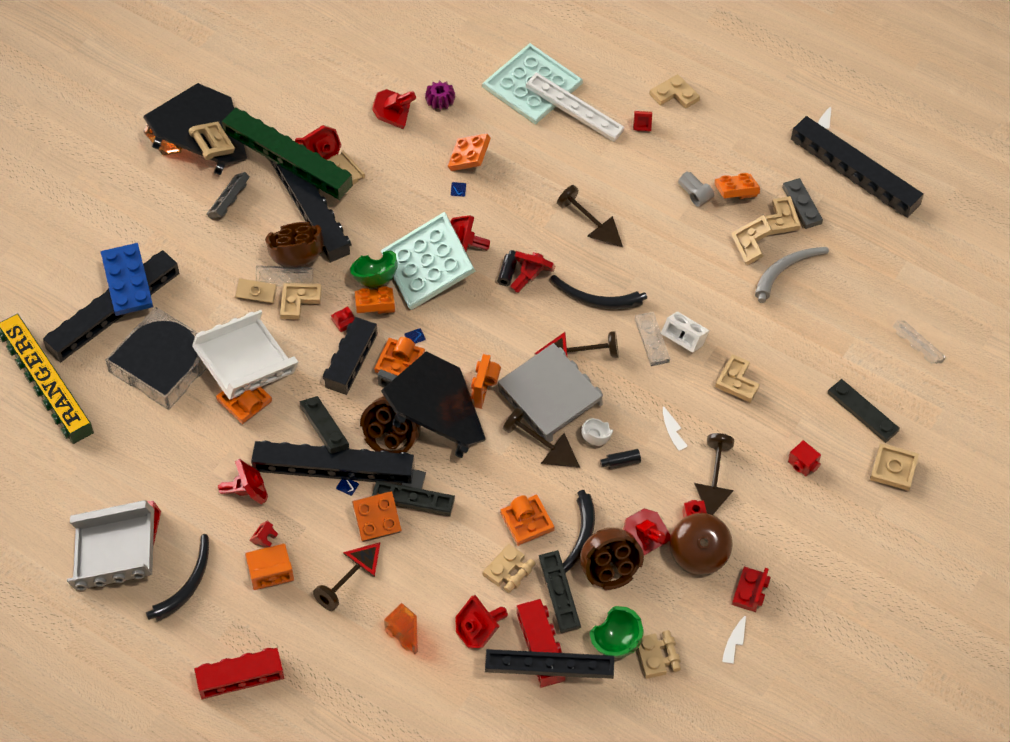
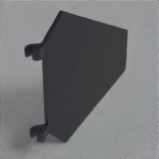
[143,83,247,175]
[381,351,486,458]

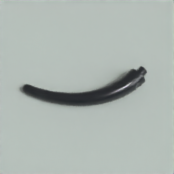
[550,275,647,309]
[562,490,595,573]
[146,534,209,621]

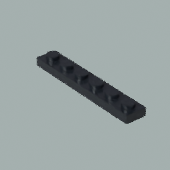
[485,649,614,679]

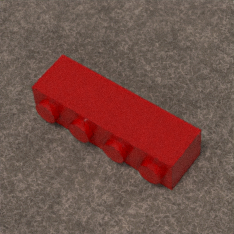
[516,599,565,688]
[194,647,285,700]

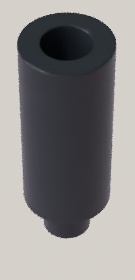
[497,250,517,286]
[600,449,641,469]

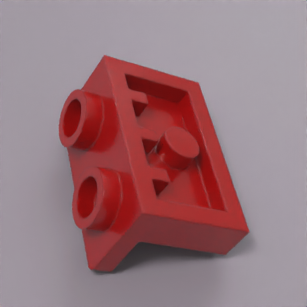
[732,566,771,612]

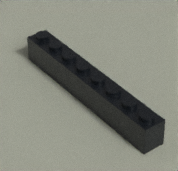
[791,116,924,218]
[269,159,352,263]
[43,250,180,363]
[251,440,415,484]

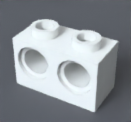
[661,311,710,353]

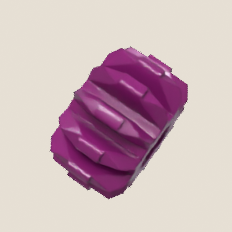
[425,80,455,111]

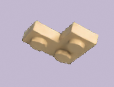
[649,74,700,109]
[765,196,801,235]
[731,215,773,265]
[280,283,322,319]
[715,354,760,403]

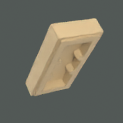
[235,278,277,304]

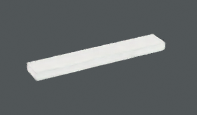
[526,72,625,142]

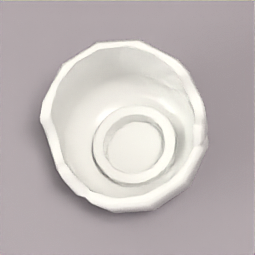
[581,418,613,446]

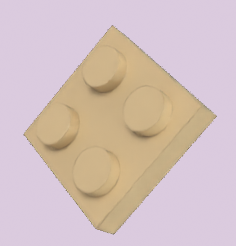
[870,443,919,491]

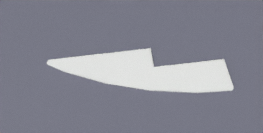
[818,107,831,129]
[663,407,687,451]
[722,616,746,664]

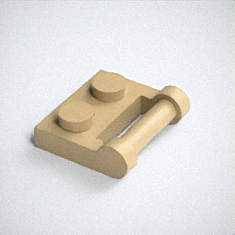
[188,122,235,160]

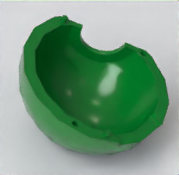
[350,250,398,287]
[590,606,644,658]

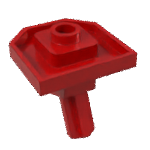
[372,89,416,129]
[295,125,342,160]
[450,215,490,251]
[510,251,556,293]
[218,459,268,504]
[623,508,671,555]
[455,595,508,648]

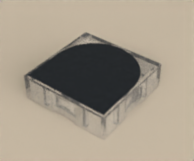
[106,307,207,410]

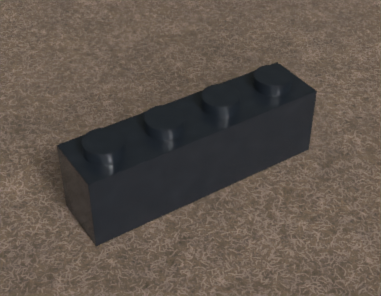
[323,317,378,395]

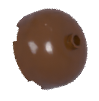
[265,222,324,268]
[360,396,421,453]
[670,513,733,575]
[580,527,644,590]

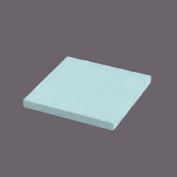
[482,43,583,125]
[381,212,476,310]

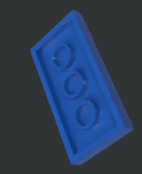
[100,243,153,316]

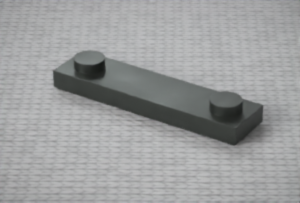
[828,379,900,443]
[300,396,349,454]
[372,480,455,516]
[539,550,581,633]

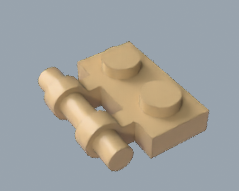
[483,544,536,593]
[638,630,681,679]

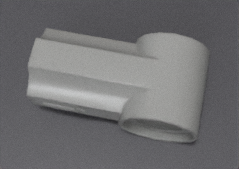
[678,171,714,207]

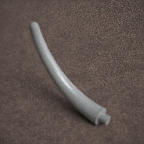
[755,247,829,303]

